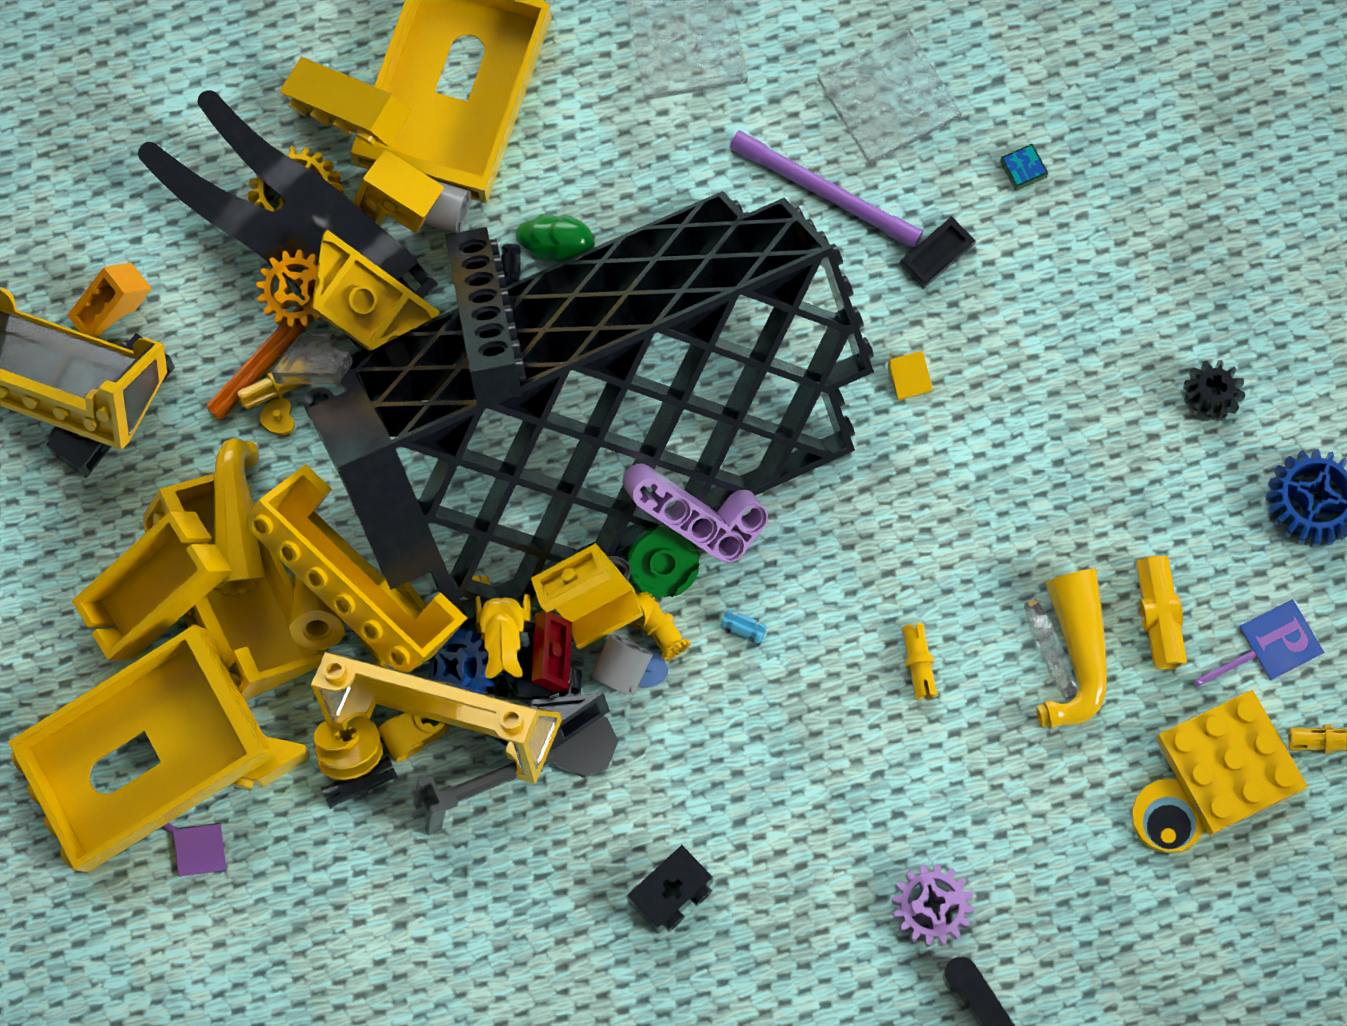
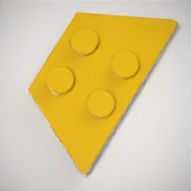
[311,230,440,351]

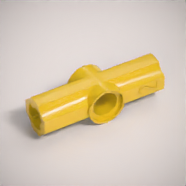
[1136,555,1187,670]

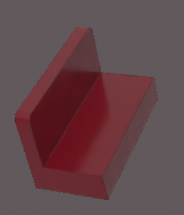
[532,611,572,699]

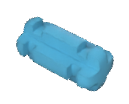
[721,610,766,643]

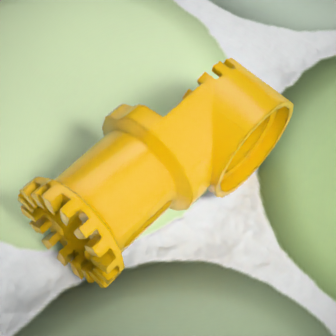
[629,591,691,662]

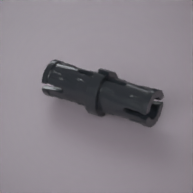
[320,756,398,809]

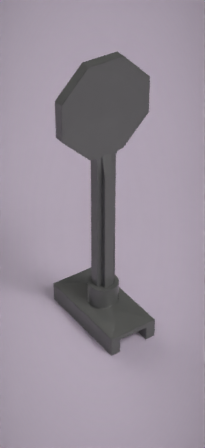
[413,716,618,835]

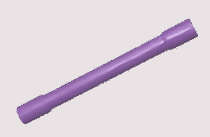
[729,130,923,249]

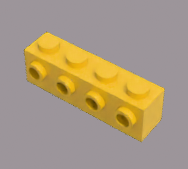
[279,56,412,147]

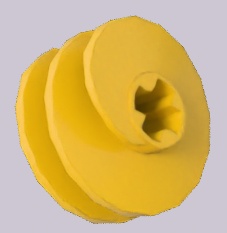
[314,716,382,780]

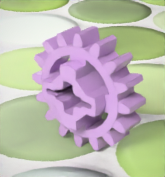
[892,863,974,947]

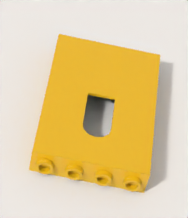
[350,0,552,203]
[8,625,275,872]

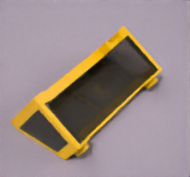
[0,287,167,450]

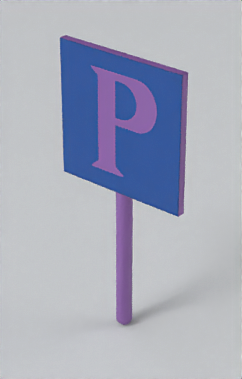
[1194,599,1325,686]

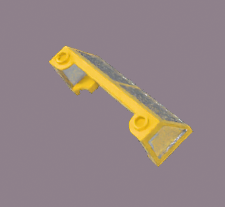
[311,652,562,785]

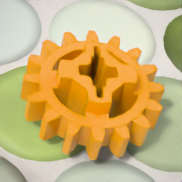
[256,250,322,329]

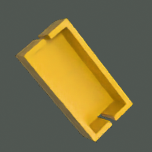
[72,511,232,660]

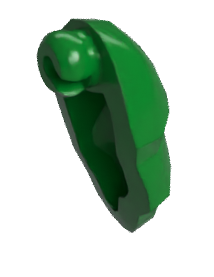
[515,214,595,262]

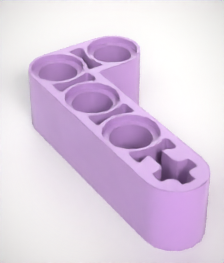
[622,464,768,563]

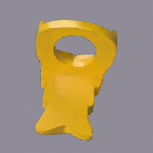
[475,594,532,679]

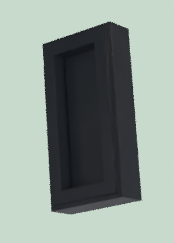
[899,216,976,289]

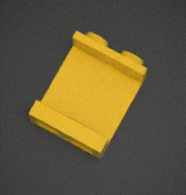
[531,543,644,650]

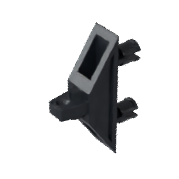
[483,668,610,772]

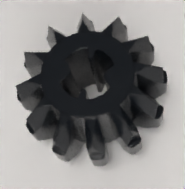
[1183,359,1245,422]

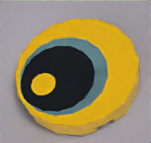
[1132,779,1205,854]

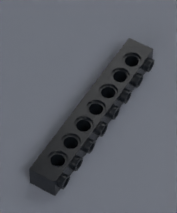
[445,227,526,405]

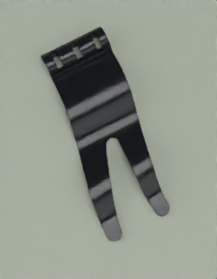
[138,90,438,351]

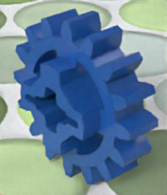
[421,628,496,692]

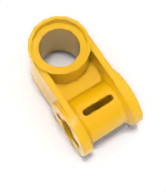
[378,712,451,762]

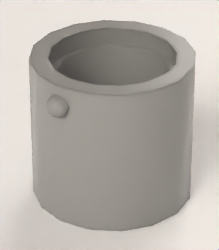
[423,181,471,233]
[591,634,653,695]

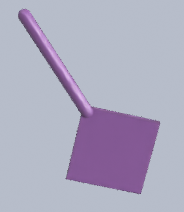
[162,823,226,877]

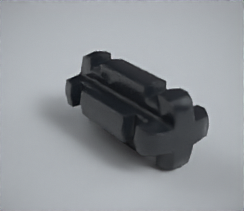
[501,243,521,286]

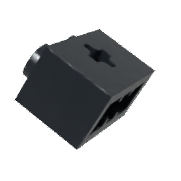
[627,845,713,934]

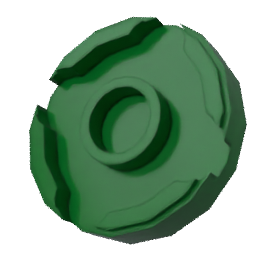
[626,525,700,598]

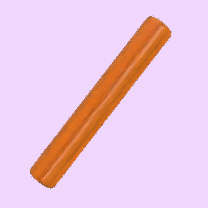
[206,307,313,420]

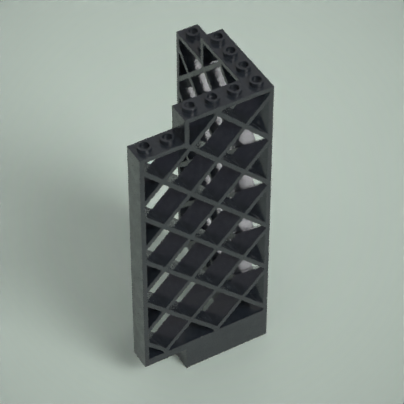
[307,191,874,629]

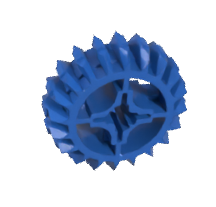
[1266,449,1347,547]

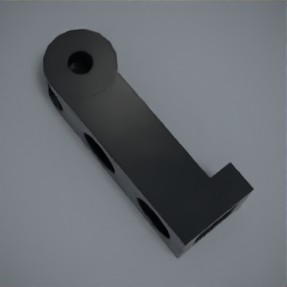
[943,957,1015,1026]

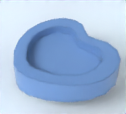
[638,649,668,688]

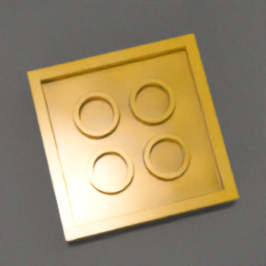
[1155,689,1308,837]

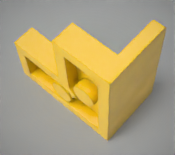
[353,148,444,233]

